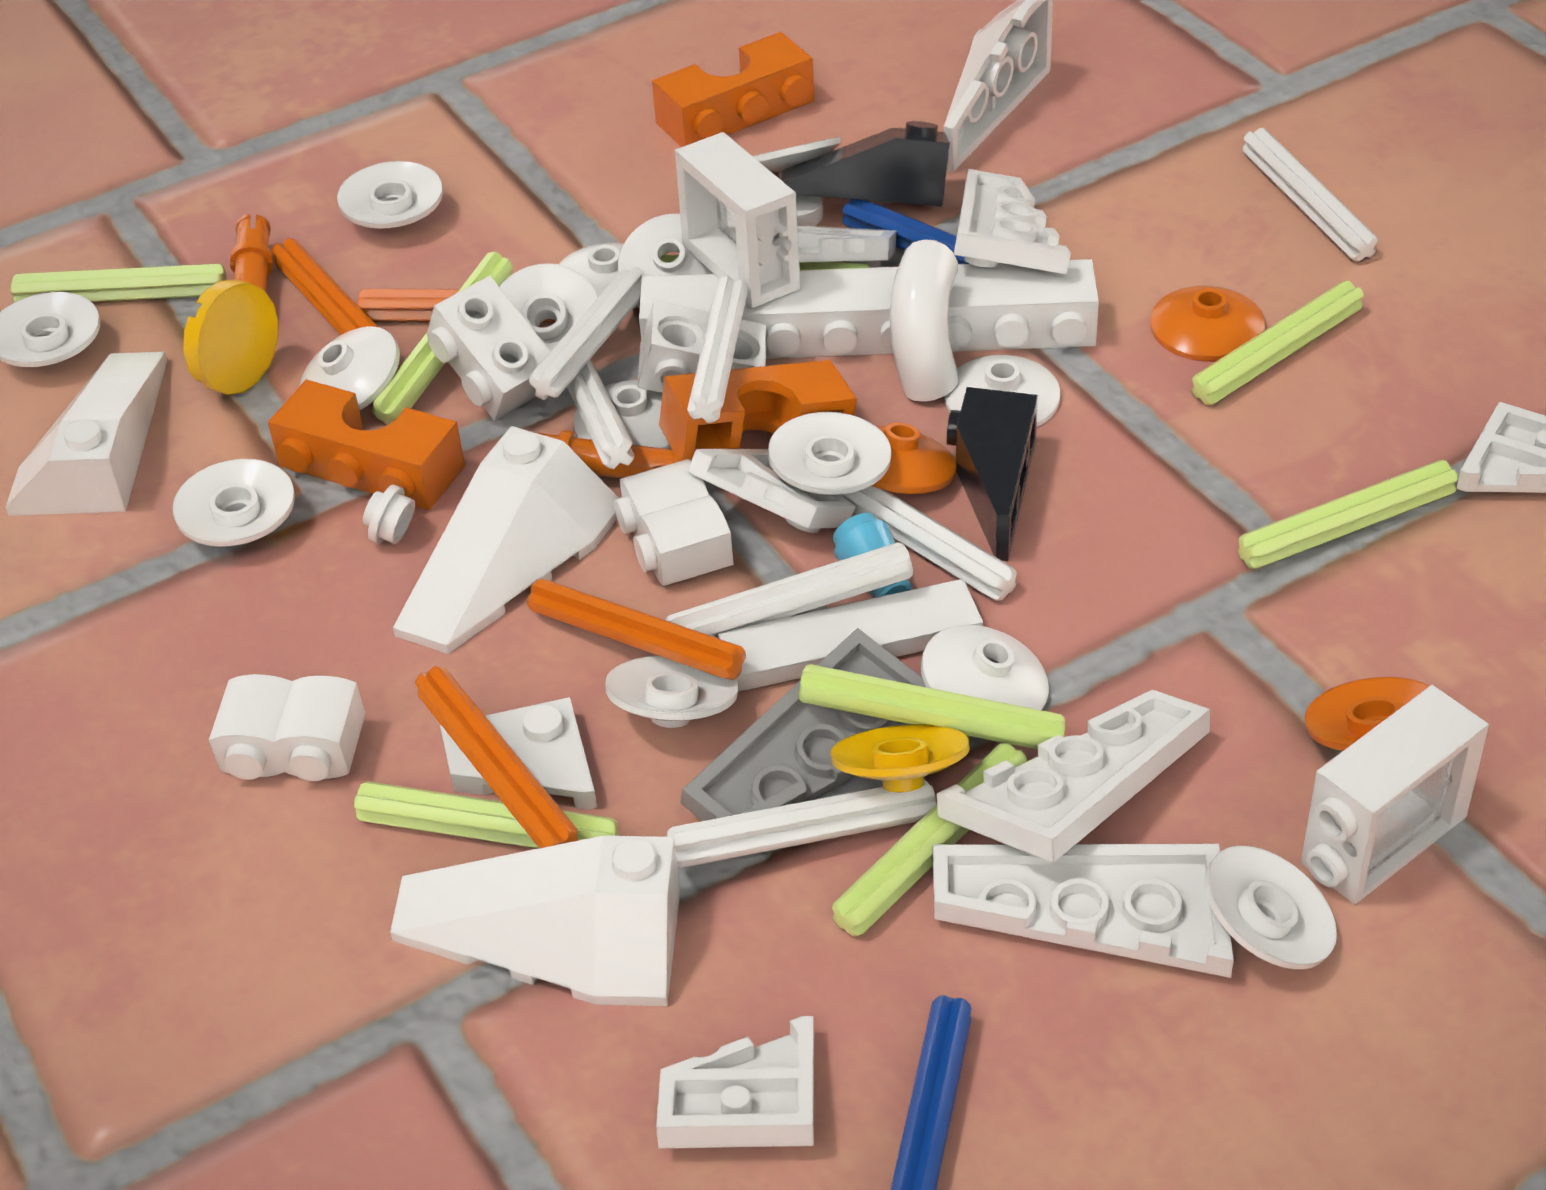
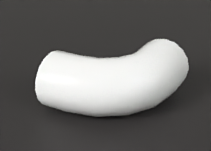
[890,240,959,402]

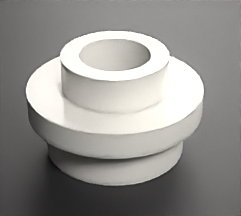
[363,484,415,544]

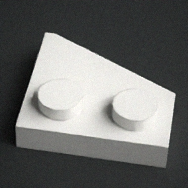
[772,226,896,268]
[1456,401,1546,493]
[688,449,856,533]
[440,697,597,810]
[656,1016,814,1148]

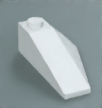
[944,0,1053,173]
[6,352,168,516]
[393,426,619,654]
[390,836,680,1006]

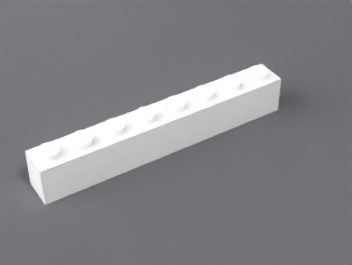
[639,259,1099,359]

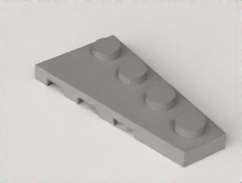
[680,628,926,821]

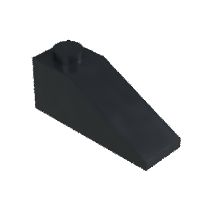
[781,121,950,207]
[946,387,1038,562]

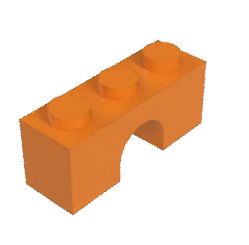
[652,32,815,147]
[659,360,857,461]
[268,379,465,511]

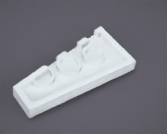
[954,169,1071,274]

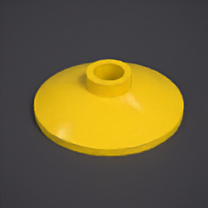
[831,724,969,792]

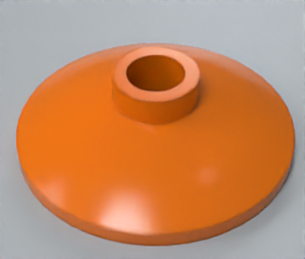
[1150,286,1265,362]
[871,422,956,494]
[1305,677,1429,751]

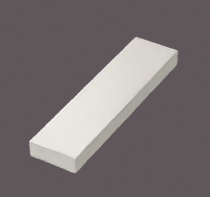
[718,579,983,692]

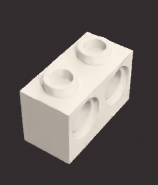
[637,300,766,393]

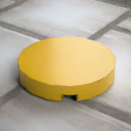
[183,279,279,395]

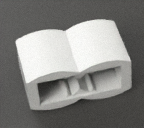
[614,459,734,586]
[209,674,366,781]

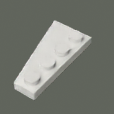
[937,689,1210,863]
[933,844,1234,978]

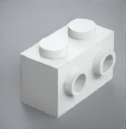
[427,275,551,421]

